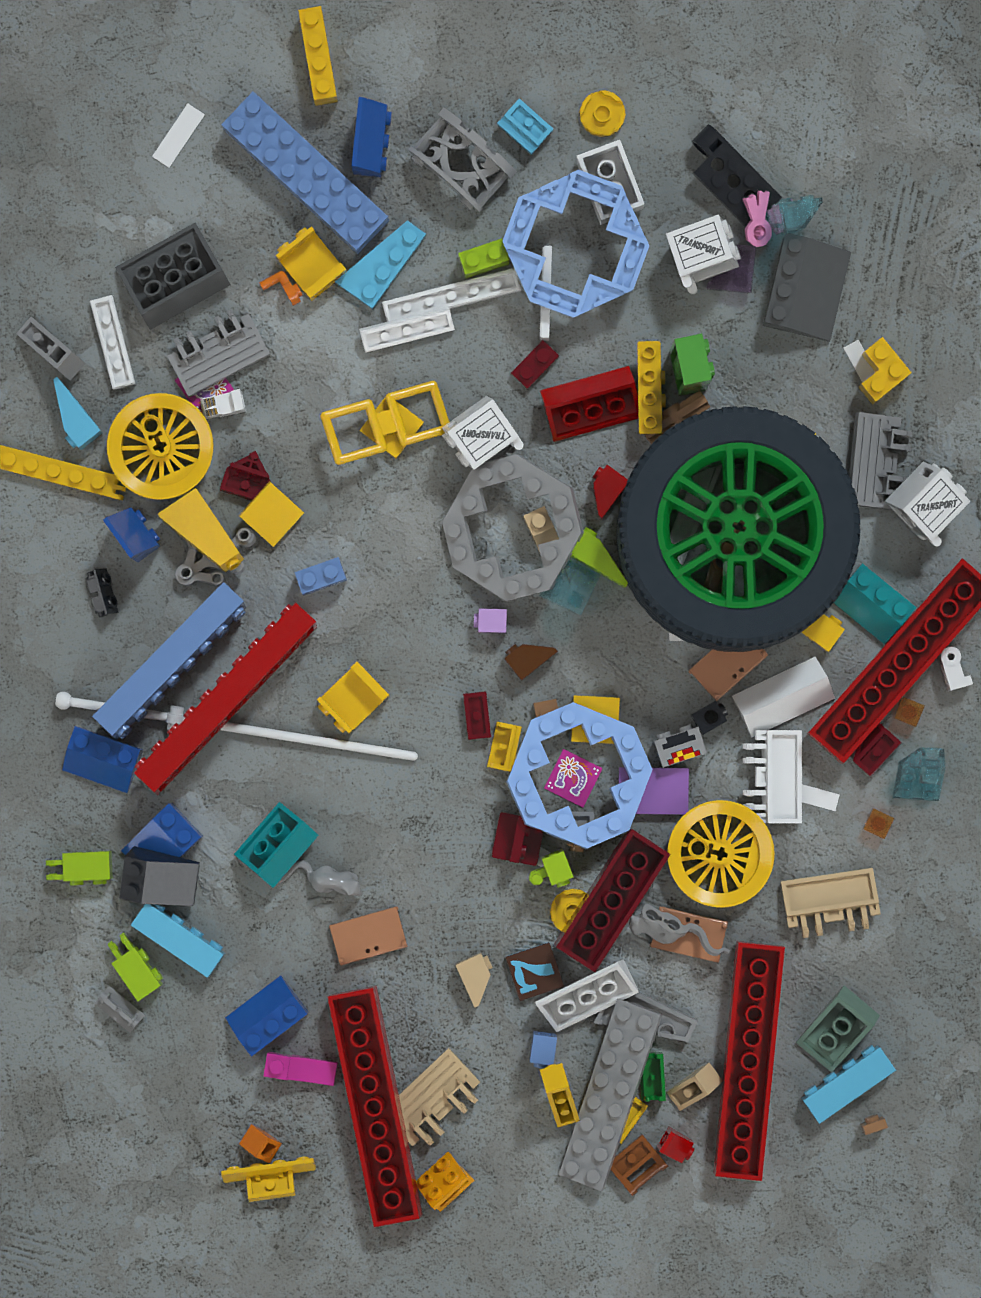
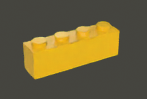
[298,6,338,106]

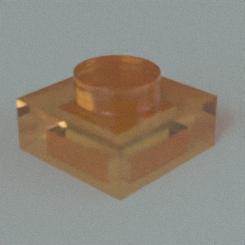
[894,697,925,727]
[863,808,894,839]

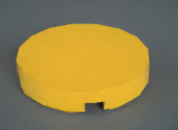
[580,90,626,137]
[550,888,586,931]

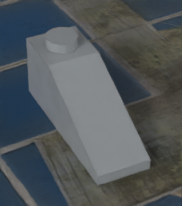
[16,317,85,380]

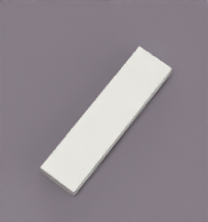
[540,246,552,341]
[90,295,136,390]
[359,306,455,353]

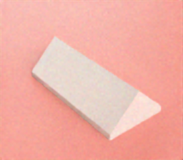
[732,657,835,738]
[535,959,639,1032]

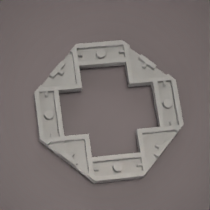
[442,454,584,601]

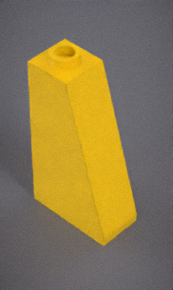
[158,488,244,572]

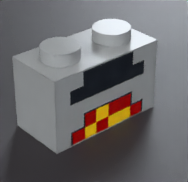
[653,724,707,768]

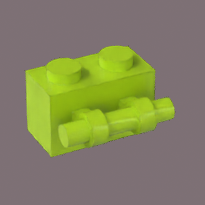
[529,849,574,888]

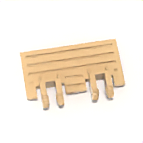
[781,868,881,938]
[399,1048,480,1146]

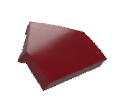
[220,451,271,501]

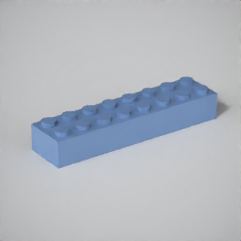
[221,91,389,254]
[92,582,246,740]

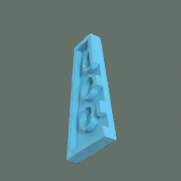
[335,220,426,310]

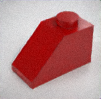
[592,465,628,520]
[657,1126,695,1163]

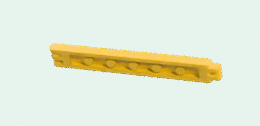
[0,445,126,501]

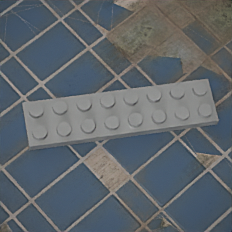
[559,999,662,1191]

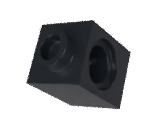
[690,701,728,735]

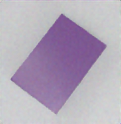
[619,767,689,814]

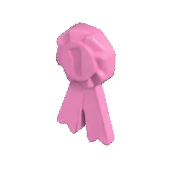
[743,190,772,247]

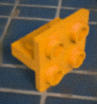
[416,1152,475,1212]

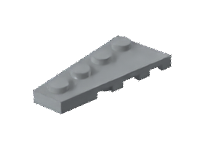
[594,992,698,1042]

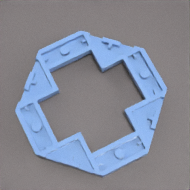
[502,170,649,318]
[506,702,653,849]

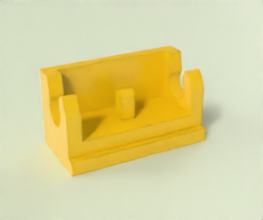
[487,722,522,772]

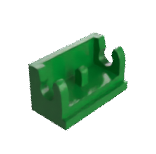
[640,1052,666,1102]

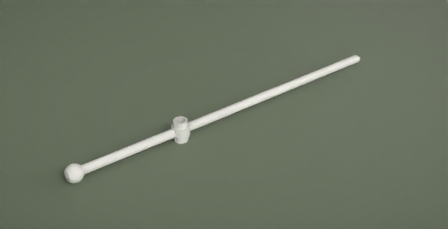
[55,692,418,761]

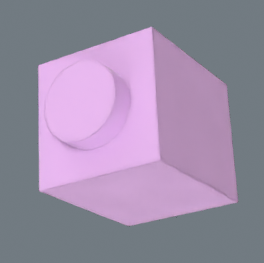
[474,609,507,634]

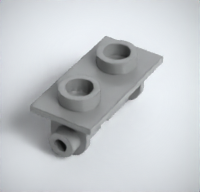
[95,985,145,1033]

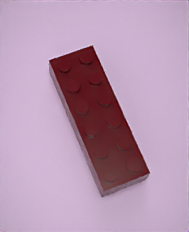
[553,829,671,972]

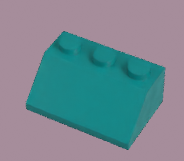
[834,563,917,644]
[234,802,319,888]

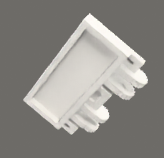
[743,730,802,823]

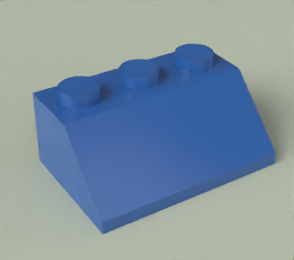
[352,97,392,177]
[62,726,143,793]
[225,975,309,1057]

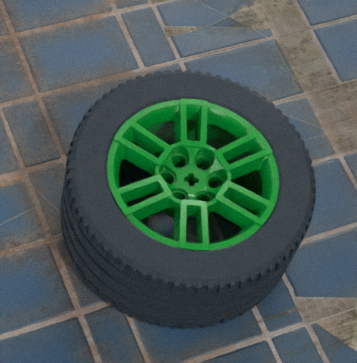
[616,406,860,652]

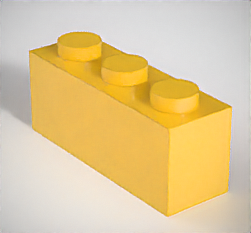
[801,614,845,652]
[540,1063,580,1128]

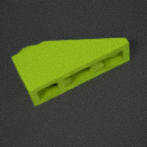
[571,527,628,588]

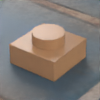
[533,699,558,718]
[860,1114,888,1135]

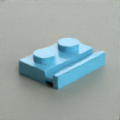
[497,99,554,155]

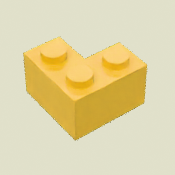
[858,337,912,405]

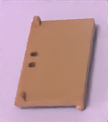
[689,649,768,701]
[329,906,408,966]
[650,906,728,963]

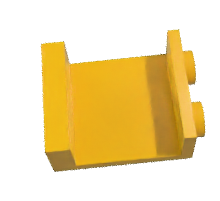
[276,226,347,301]
[317,662,390,734]

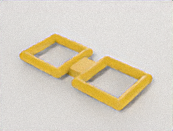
[320,381,449,465]

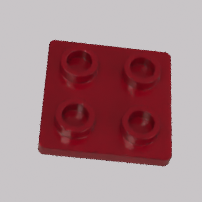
[492,812,544,866]

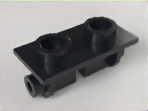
[86,568,119,618]

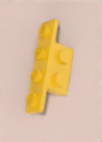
[637,341,666,434]
[221,1157,316,1202]

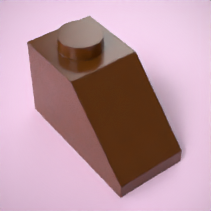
[504,644,558,681]

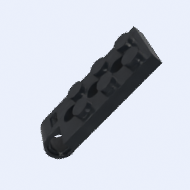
[692,124,782,228]

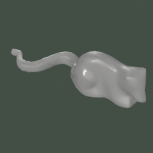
[278,860,363,897]
[629,904,730,956]

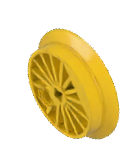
[107,393,214,500]
[667,800,775,908]

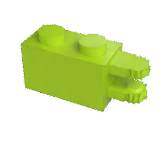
[458,238,510,279]
[46,851,113,886]
[108,932,163,1001]

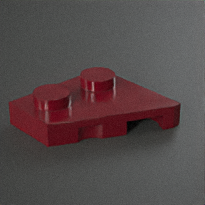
[853,723,902,777]

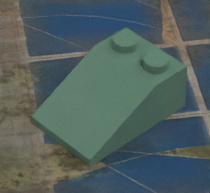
[796,986,880,1072]

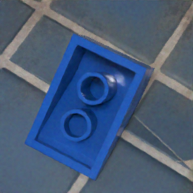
[103,507,160,562]
[121,803,203,857]

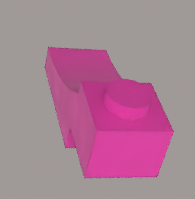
[263,1052,338,1086]

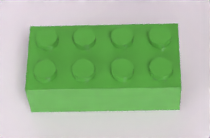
[669,333,715,396]

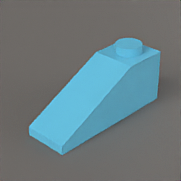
[53,377,103,450]

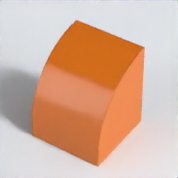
[239,1124,282,1163]

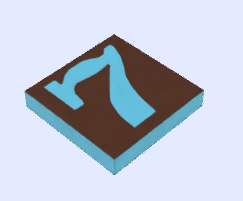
[505,942,564,1001]

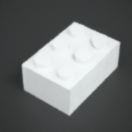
[576,140,645,225]

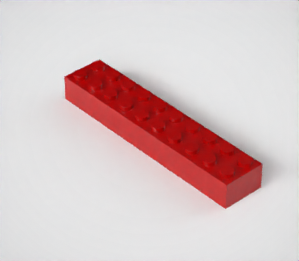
[807,558,981,764]
[134,602,317,796]
[713,941,785,1181]
[328,985,423,1227]

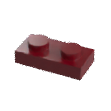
[511,340,559,390]
[463,691,491,740]

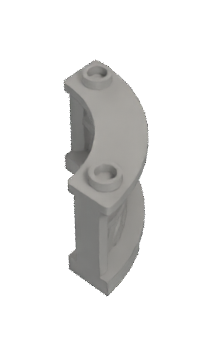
[408,107,517,213]

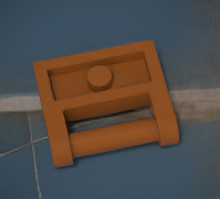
[611,1134,669,1196]

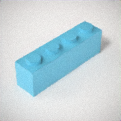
[131,904,225,978]
[801,1045,896,1124]

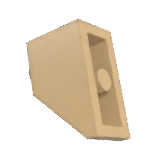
[523,506,559,553]
[456,952,493,1007]
[666,1063,723,1111]

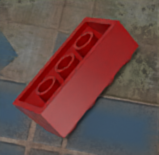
[540,366,638,442]

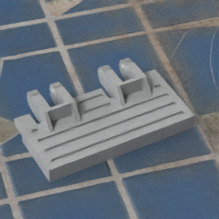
[167,309,271,398]
[849,412,912,510]

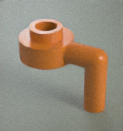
[259,271,303,306]

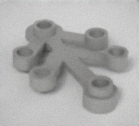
[175,527,256,587]

